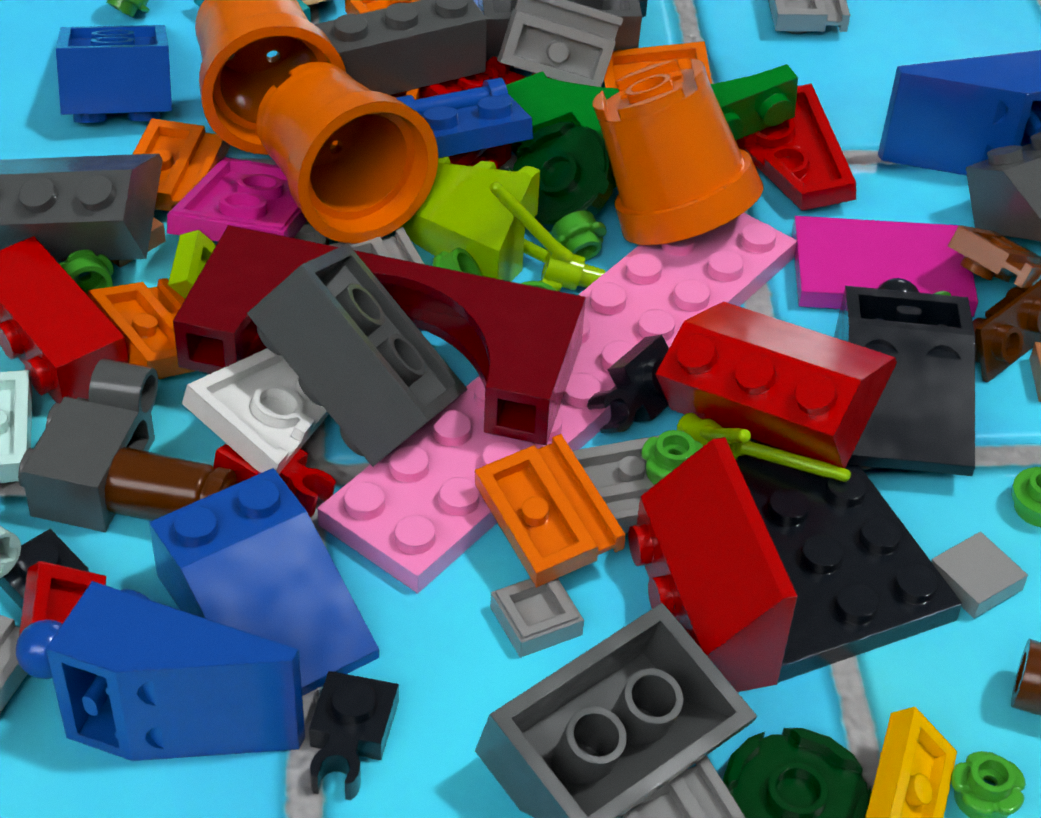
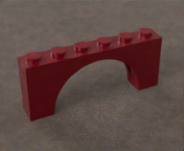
[173,225,586,445]

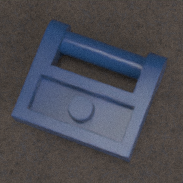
[396,77,533,158]

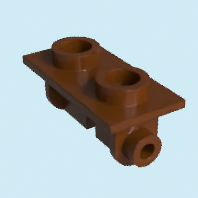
[972,280,1041,382]

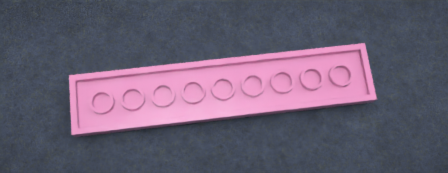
[317,213,797,593]

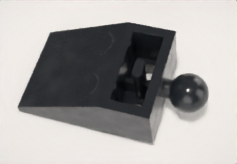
[834,278,975,476]

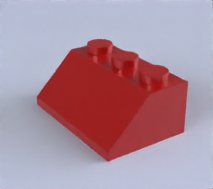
[656,301,897,468]
[628,437,798,692]

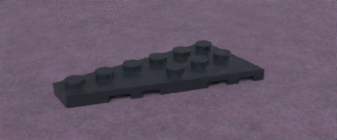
[736,438,962,683]

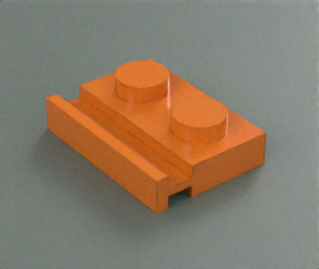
[132,118,230,211]
[88,278,195,379]
[475,434,626,588]

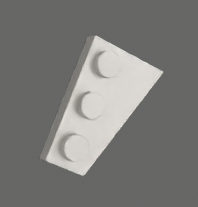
[182,348,329,474]

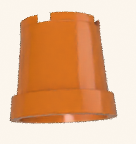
[195,0,347,155]
[592,59,764,245]
[257,62,438,244]

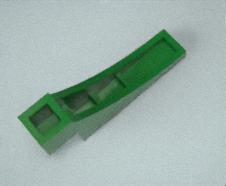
[506,64,798,188]

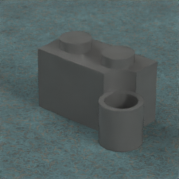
[18,358,158,532]

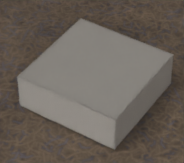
[931,531,1028,618]
[490,578,584,658]

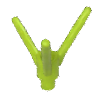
[490,182,606,292]
[677,413,851,482]

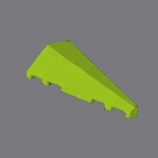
[400,157,540,282]

